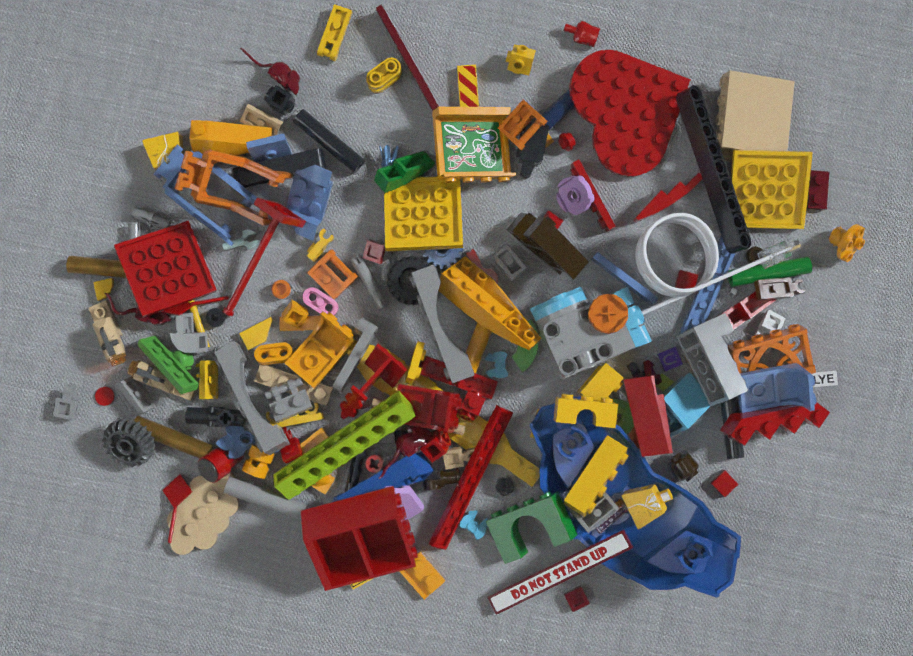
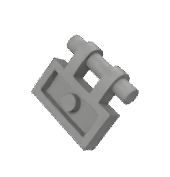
[264,377,313,423]

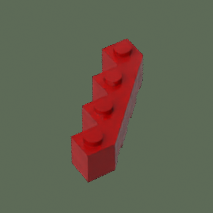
[720,402,830,446]

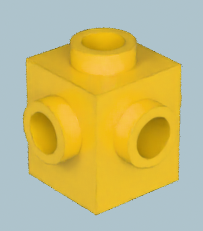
[505,44,536,76]

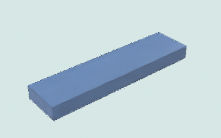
[591,253,658,305]

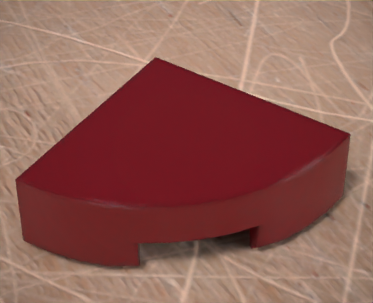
[643,359,662,385]

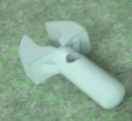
[222,229,259,250]

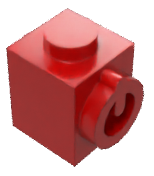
[457,391,486,422]
[420,430,451,463]

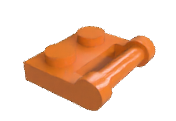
[498,99,548,151]
[307,249,359,300]

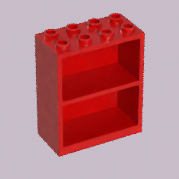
[301,486,418,591]

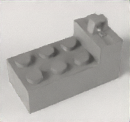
[676,313,748,407]

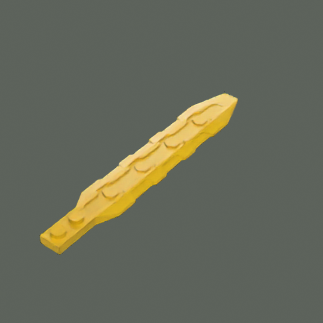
[346,340,540,487]

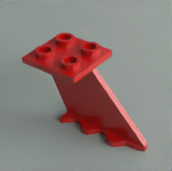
[340,344,407,419]

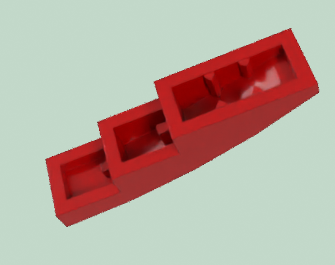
[633,173,702,223]

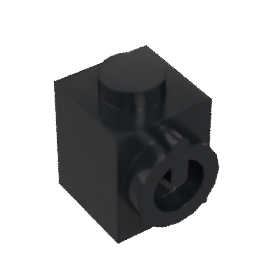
[264,85,295,116]

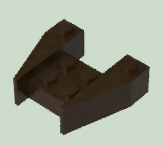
[506,212,589,280]

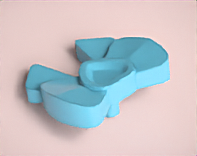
[485,351,509,378]
[459,511,488,540]

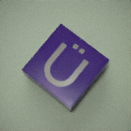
[657,347,683,372]

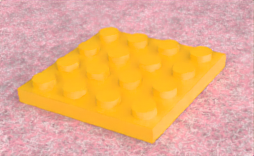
[731,150,813,229]
[384,177,463,251]

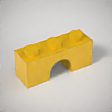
[553,393,618,428]

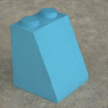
[661,372,710,438]

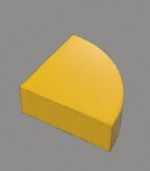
[93,278,114,301]

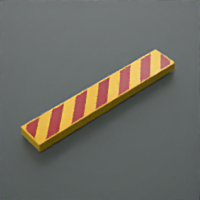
[457,64,479,107]

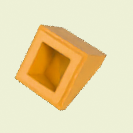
[281,300,308,329]

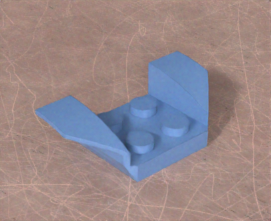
[286,165,333,241]

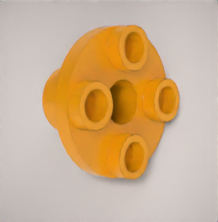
[829,224,865,262]

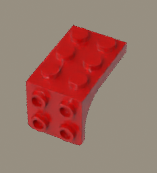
[397,384,462,434]

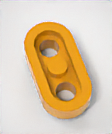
[254,342,293,365]

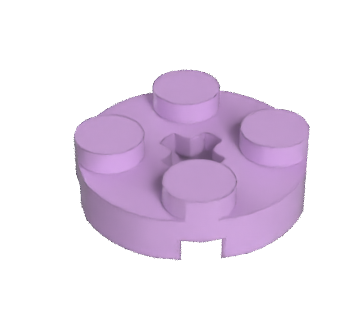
[556,175,594,215]

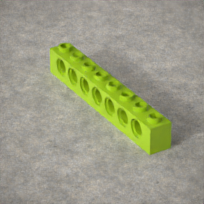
[273,391,415,500]

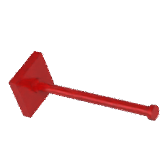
[223,198,306,316]

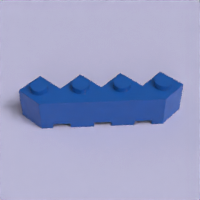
[333,452,433,502]

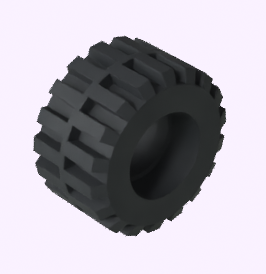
[387,256,430,305]

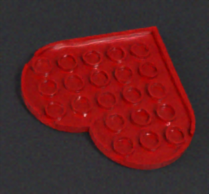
[569,50,691,177]

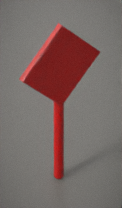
[160,296,229,316]
[162,474,193,544]

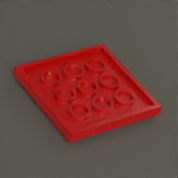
[114,220,217,318]

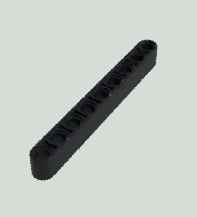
[676,85,751,254]

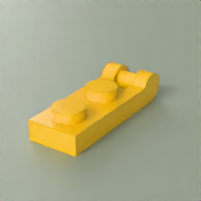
[317,4,353,61]

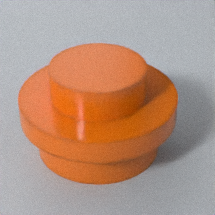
[272,280,291,299]

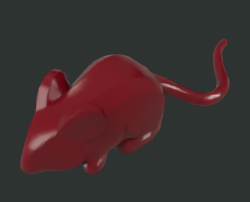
[240,48,300,95]
[104,293,171,326]
[379,426,433,479]

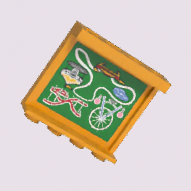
[432,107,516,183]

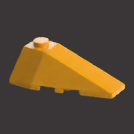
[189,120,272,163]

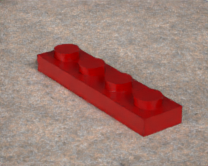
[570,159,616,232]

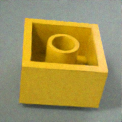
[577,363,623,401]

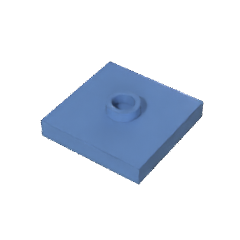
[246,134,292,162]

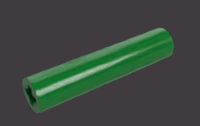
[728,257,812,287]

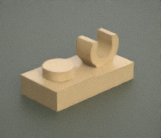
[240,104,283,136]

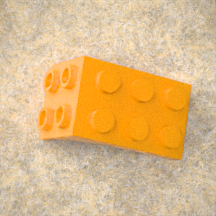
[285,311,355,389]

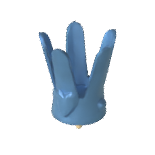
[379,145,399,168]

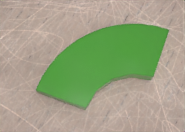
[511,319,538,372]

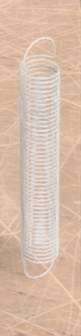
[381,251,391,286]

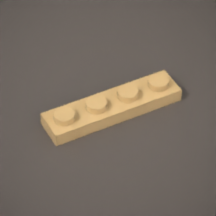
[254,365,333,406]

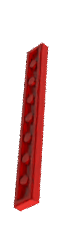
[428,405,513,550]

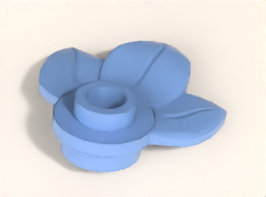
[216,426,255,459]

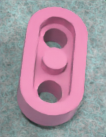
[303,287,339,316]

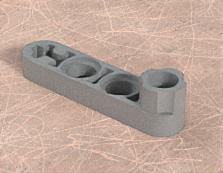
[333,318,378,392]

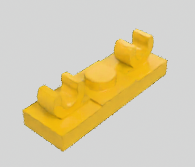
[266,403,324,427]

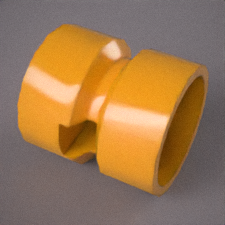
[242,444,275,479]

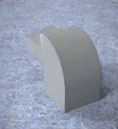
[170,313,208,353]

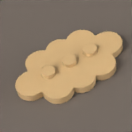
[167,472,239,555]

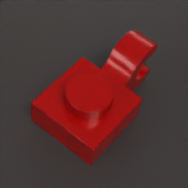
[280,427,303,464]

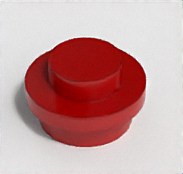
[558,132,576,151]

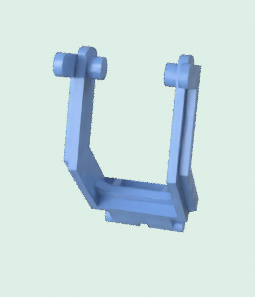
[153,144,257,246]

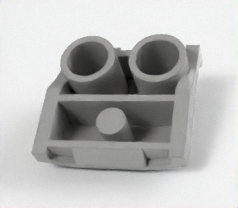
[563,492,619,534]

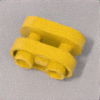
[366,57,402,93]

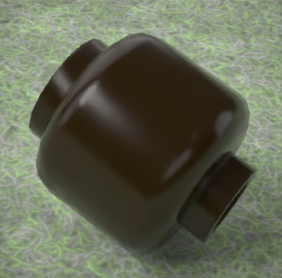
[670,452,699,482]

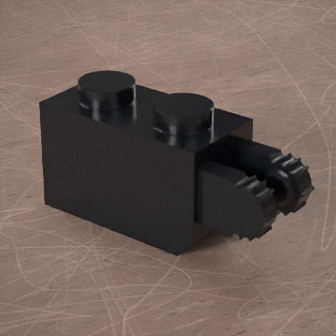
[516,123,549,179]

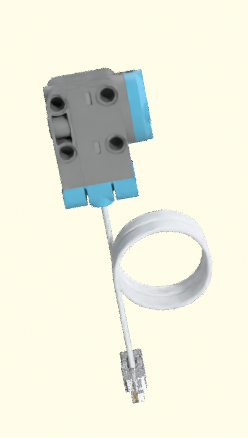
[530,213,802,380]

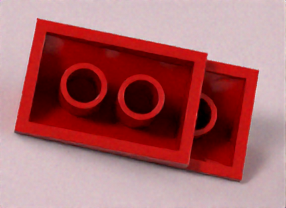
[623,376,673,457]

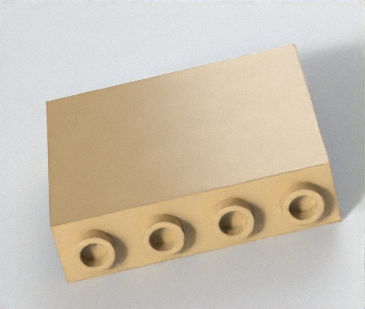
[715,70,795,151]

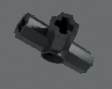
[185,407,246,427]

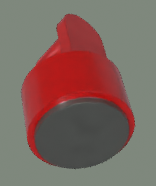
[198,448,244,483]

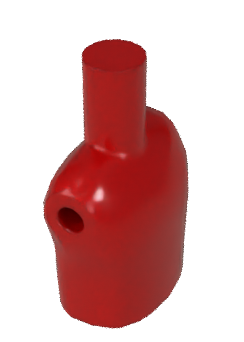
[563,21,600,48]

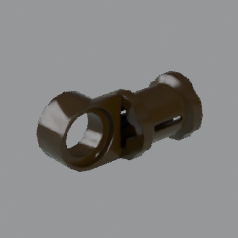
[423,468,460,491]

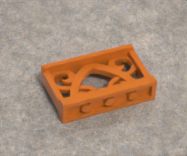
[728,324,816,374]

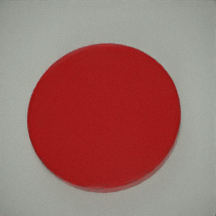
[95,387,115,406]

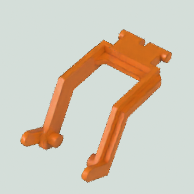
[175,149,293,225]

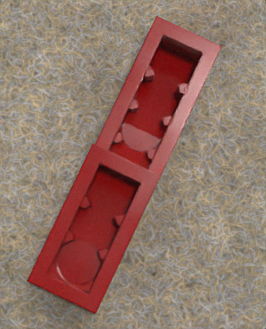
[419,356,498,399]

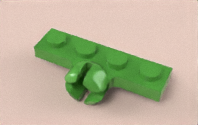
[138,336,199,394]

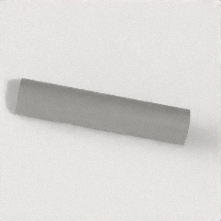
[223,477,306,521]

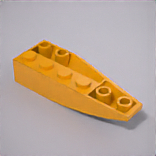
[438,256,542,350]

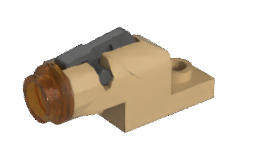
[88,300,127,367]
[127,360,196,401]

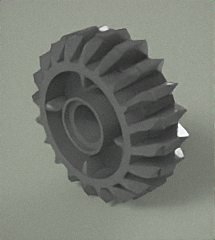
[102,417,156,468]

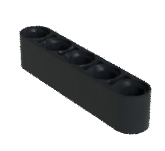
[232,148,327,188]

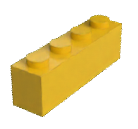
[564,435,629,517]

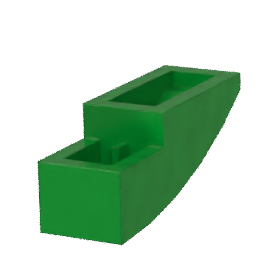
[374,151,435,193]

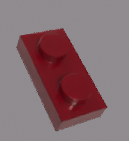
[806,170,830,210]

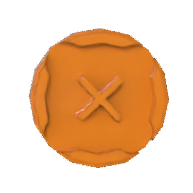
[588,294,628,334]

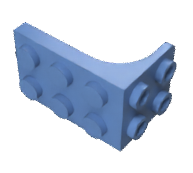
[738,363,817,413]

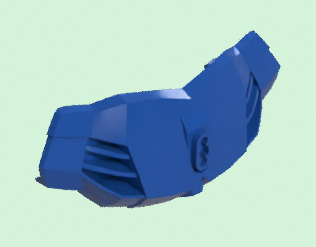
[530,396,741,598]

